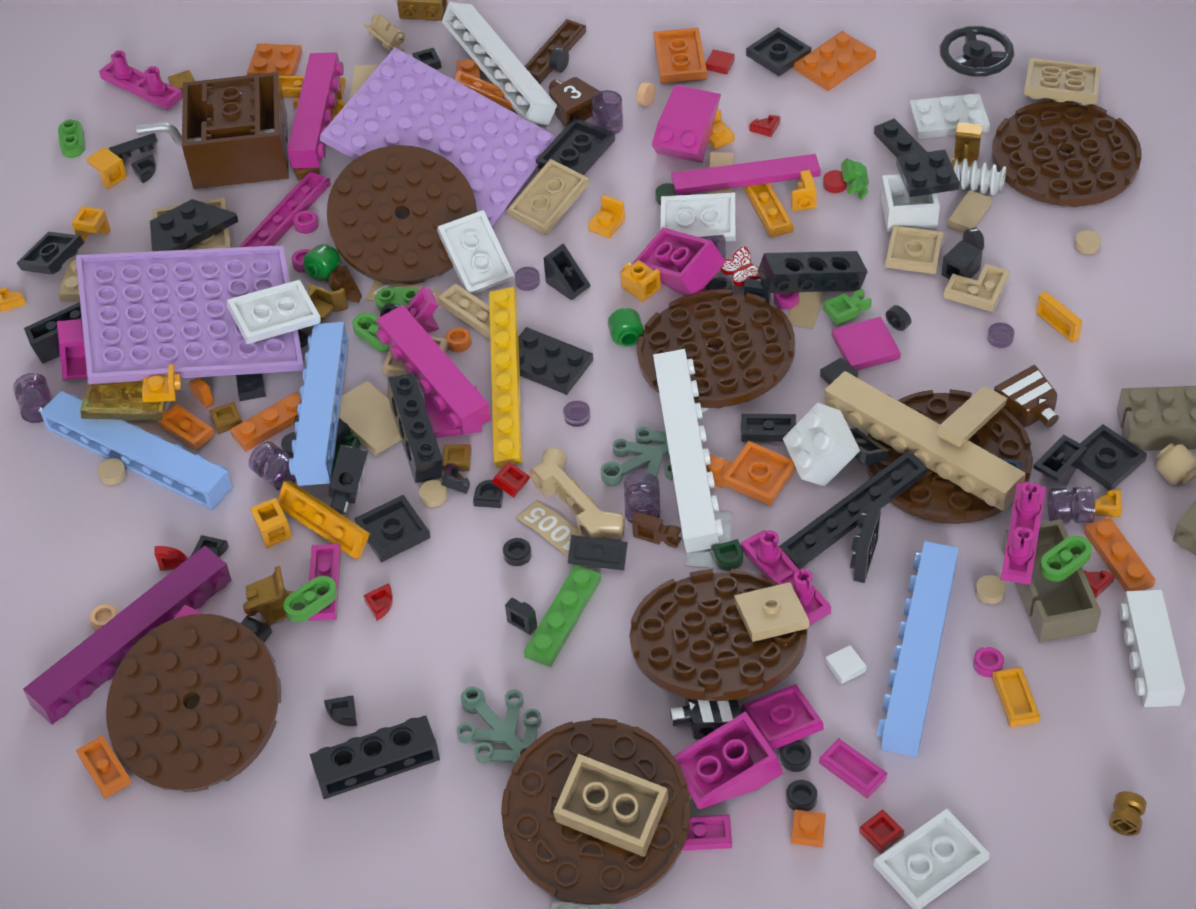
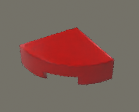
[749,115,781,137]
[154,546,188,571]
[1084,570,1115,598]
[363,583,393,621]

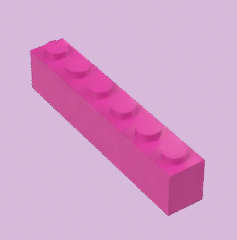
[287,52,344,168]
[376,305,491,435]

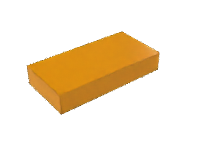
[1036,291,1083,343]
[992,667,1041,728]

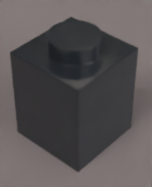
[941,240,983,280]

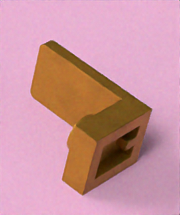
[397,0,448,21]

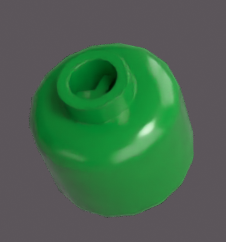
[303,244,341,281]
[607,308,644,347]

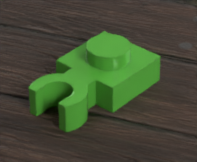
[841,158,869,200]
[823,289,872,326]

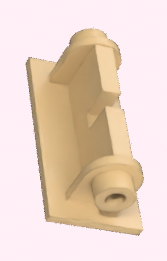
[363,14,405,52]

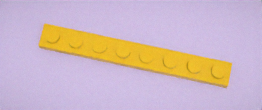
[489,287,523,468]

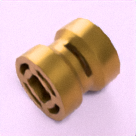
[1109,791,1147,836]

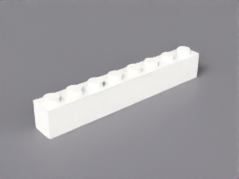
[442,2,557,125]
[653,349,724,553]

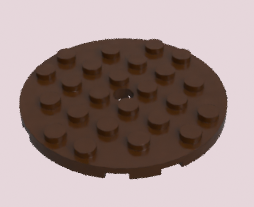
[992,100,1142,207]
[327,145,477,285]
[637,289,795,409]
[866,389,1033,524]
[629,569,807,701]
[106,614,282,792]
[501,718,691,904]

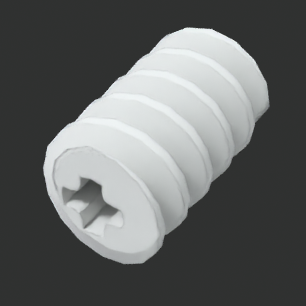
[954,158,1006,196]

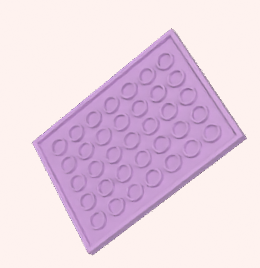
[320,47,557,229]
[76,245,304,384]

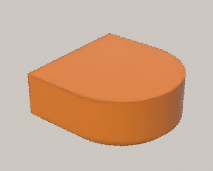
[188,377,214,408]

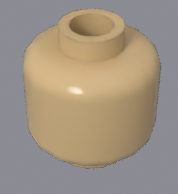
[1156,443,1196,485]

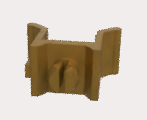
[952,123,983,169]
[307,284,348,329]
[243,566,302,625]

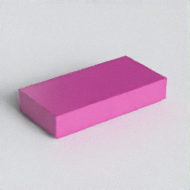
[819,738,887,799]

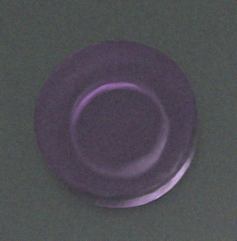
[514,267,540,291]
[987,322,1015,348]
[563,401,591,427]

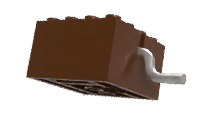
[136,72,289,189]

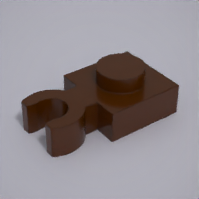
[632,512,682,548]

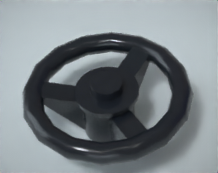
[939,26,1015,77]

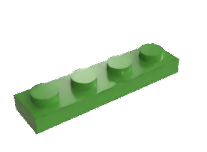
[524,564,601,667]

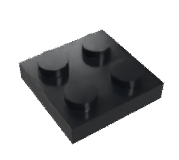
[746,27,812,76]
[896,149,959,197]
[17,232,84,275]
[1077,424,1147,490]
[354,494,431,562]
[850,502,882,583]

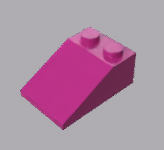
[652,85,721,163]
[632,227,726,296]
[674,712,783,809]

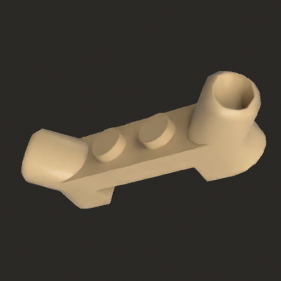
[529,448,625,540]

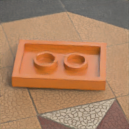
[653,27,707,83]
[794,31,876,91]

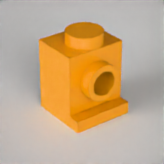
[621,260,661,302]
[250,498,292,548]

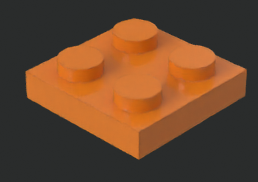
[247,43,303,76]
[722,441,796,506]

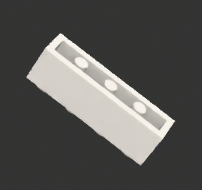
[1119,590,1185,707]

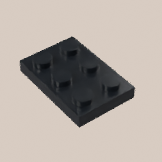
[536,118,615,175]
[518,327,593,395]

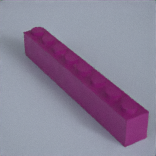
[23,546,232,725]

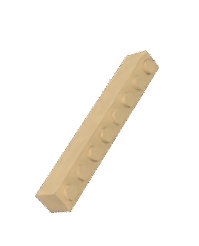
[824,371,1025,512]

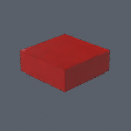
[705,49,735,74]
[492,461,530,498]
[859,809,905,854]

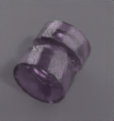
[591,90,623,134]
[13,373,52,423]
[248,441,296,490]
[624,473,661,523]
[1047,486,1095,524]

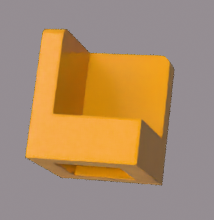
[86,147,127,189]
[72,206,111,242]

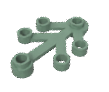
[601,427,674,493]
[457,686,542,765]

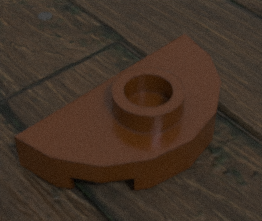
[328,266,362,303]

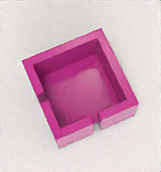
[57,319,87,380]

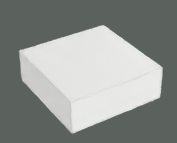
[825,645,867,684]

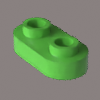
[58,119,85,158]
[375,288,420,312]
[352,313,390,351]
[1040,536,1092,582]
[283,576,338,622]

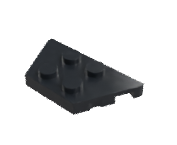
[150,199,239,251]

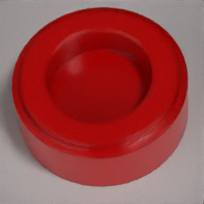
[823,170,848,193]

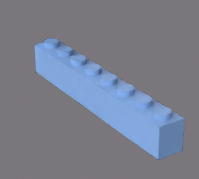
[289,322,349,486]
[40,391,233,510]
[877,541,959,757]

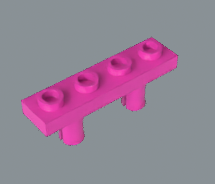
[99,50,183,110]
[1000,482,1046,585]
[741,530,831,626]

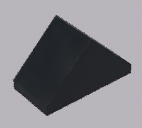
[543,243,591,300]
[1033,434,1087,486]

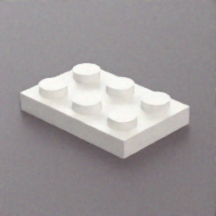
[909,93,990,139]
[660,193,736,242]
[437,210,515,295]
[227,280,320,344]
[874,809,990,909]

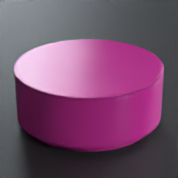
[293,210,319,234]
[291,249,310,273]
[773,292,800,309]
[973,647,1004,677]

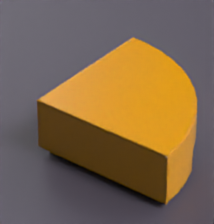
[0,288,26,312]
[1092,489,1122,517]

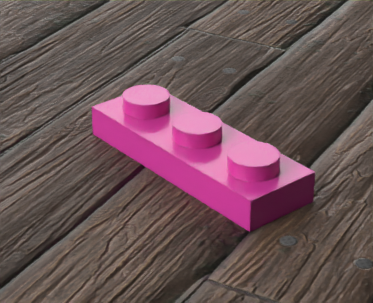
[308,544,341,621]

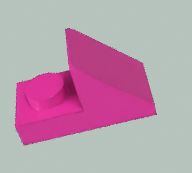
[405,286,439,333]

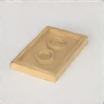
[507,159,590,235]
[339,381,401,456]

